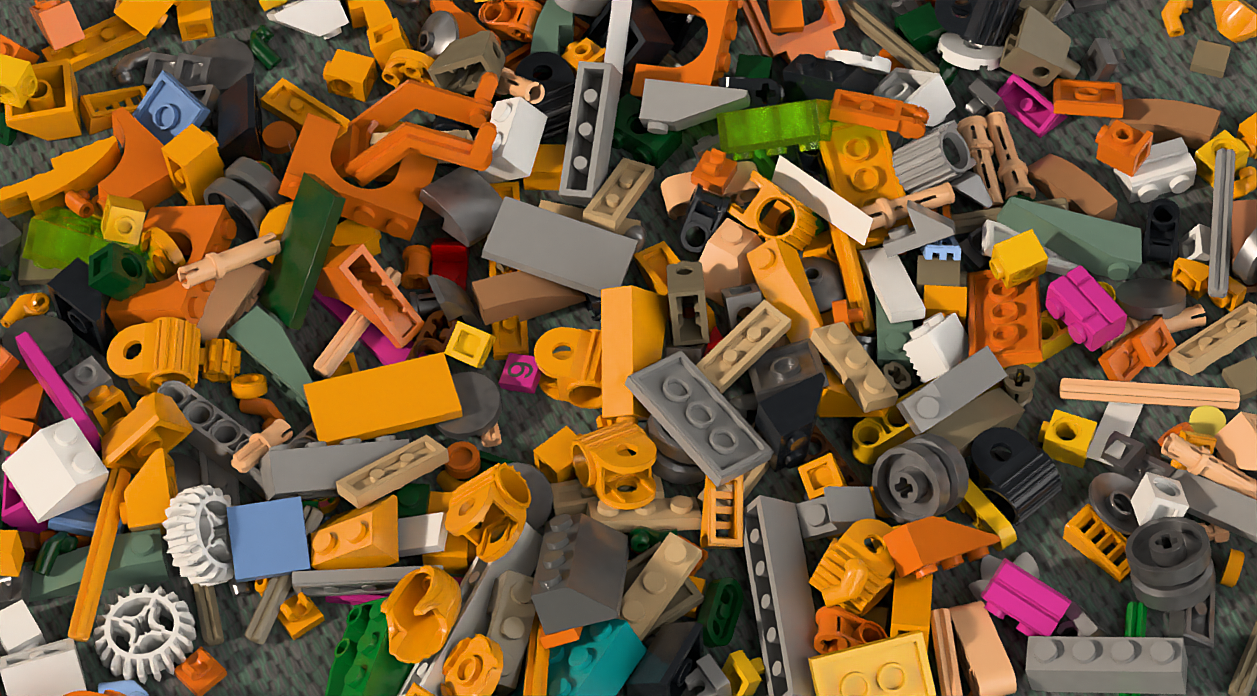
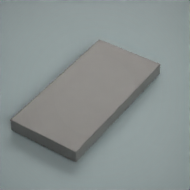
[481,196,638,298]
[624,350,774,488]

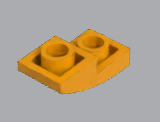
[1171,257,1247,312]

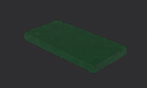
[259,172,346,330]

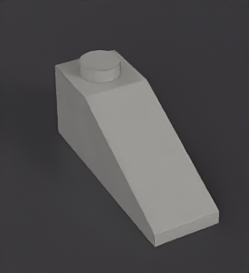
[639,78,751,134]
[896,345,1008,435]

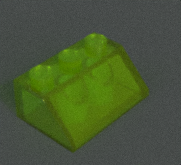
[716,99,834,161]
[22,206,146,270]

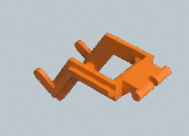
[741,0,848,65]
[330,72,498,188]

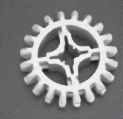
[162,485,236,586]
[93,584,196,685]

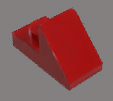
[430,238,470,293]

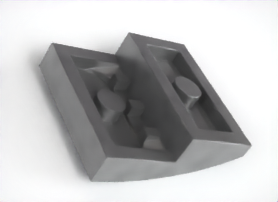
[419,166,503,247]

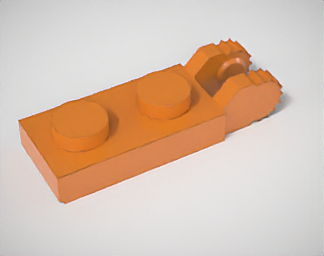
[829,89,929,140]

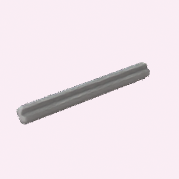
[1208,148,1235,298]

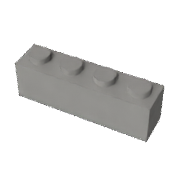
[559,61,622,206]
[259,435,416,502]
[1025,636,1188,694]

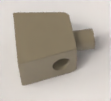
[999,5,1081,87]
[427,30,506,94]
[666,261,710,346]

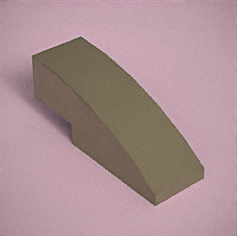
[924,387,1025,458]

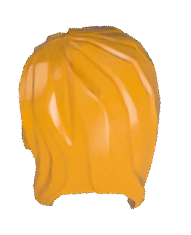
[381,565,462,664]

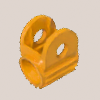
[726,169,819,251]
[107,317,201,397]
[534,327,602,409]
[570,420,657,510]
[445,462,531,563]
[809,519,896,617]

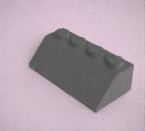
[531,513,630,635]

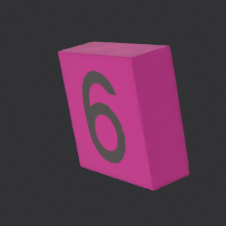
[499,353,542,394]

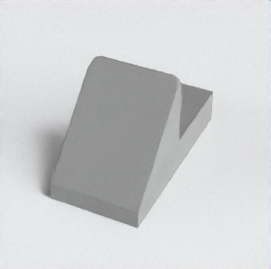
[883,200,955,258]
[796,486,877,542]

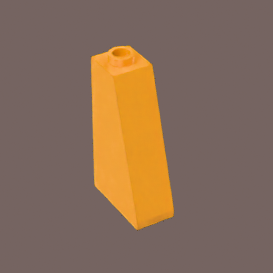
[601,285,669,425]

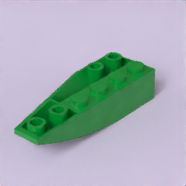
[325,596,415,696]

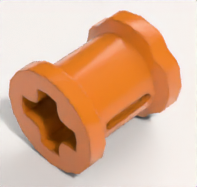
[400,245,433,289]

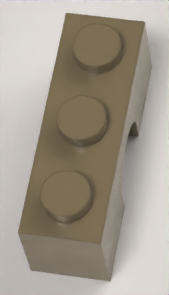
[486,570,536,696]

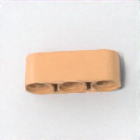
[660,161,761,220]
[196,263,269,345]
[947,601,1017,696]

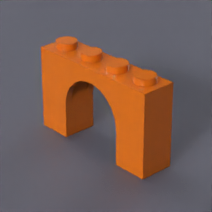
[630,0,744,101]
[278,113,438,241]
[105,205,237,333]

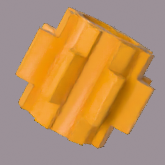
[198,338,241,383]

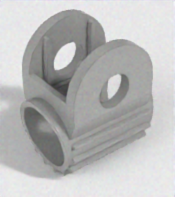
[892,120,977,194]

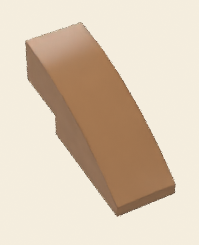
[1108,99,1221,150]
[1027,153,1118,221]
[472,271,586,325]

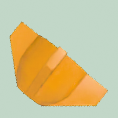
[1211,0,1257,43]

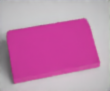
[996,73,1068,138]

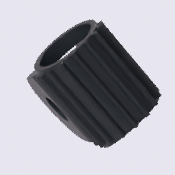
[935,0,1021,46]
[516,52,576,142]
[969,427,1063,526]

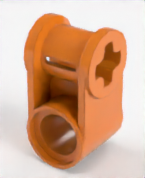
[479,0,544,42]
[814,605,888,654]

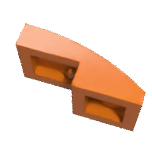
[1098,317,1177,382]

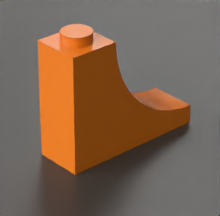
[97,106,176,213]
[316,244,425,348]

